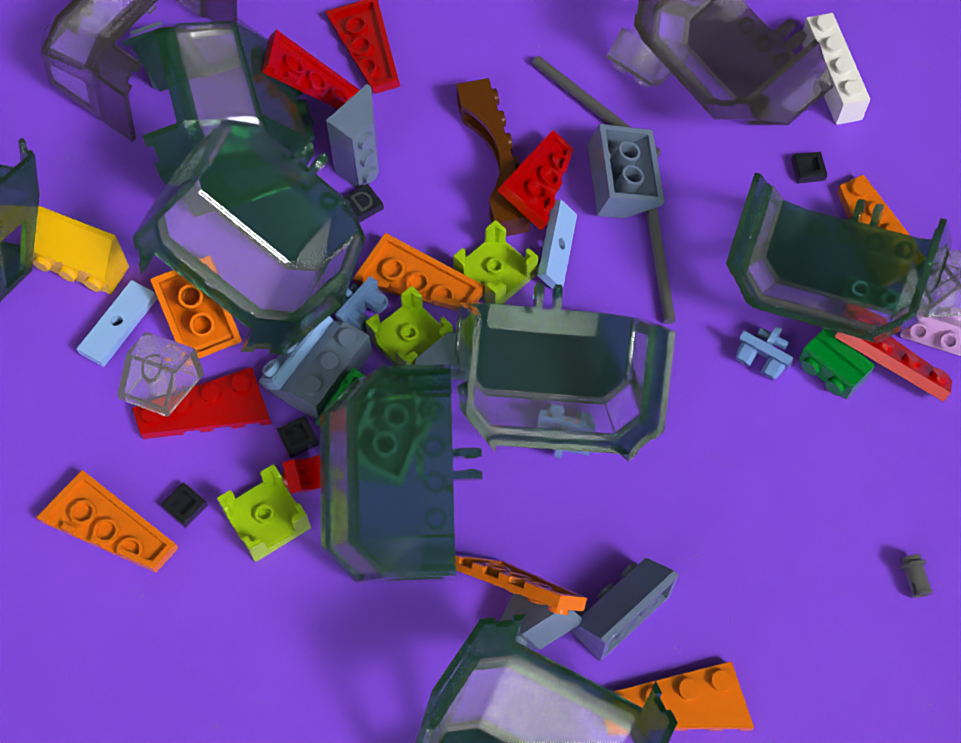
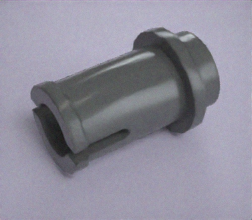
[899,554,933,598]

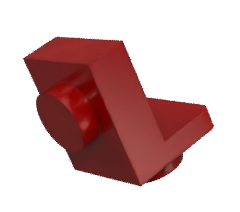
[282,454,333,494]

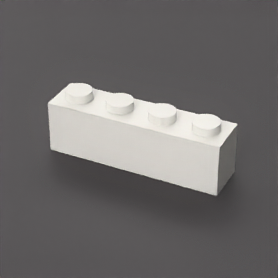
[800,13,870,125]

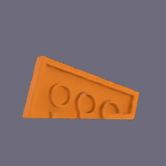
[837,174,930,288]
[353,233,485,314]
[36,470,178,573]
[448,554,587,615]
[600,661,754,731]

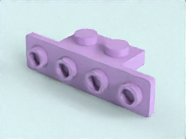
[900,305,961,356]

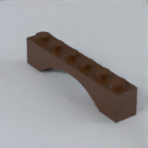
[456,78,530,237]

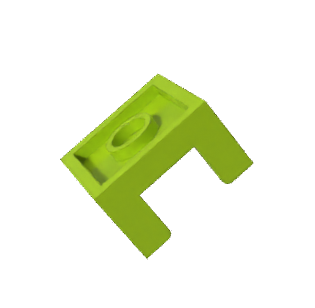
[453,220,538,311]
[366,286,453,379]
[217,464,311,563]

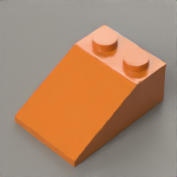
[150,257,243,364]

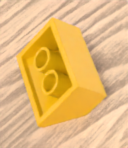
[27,205,129,295]

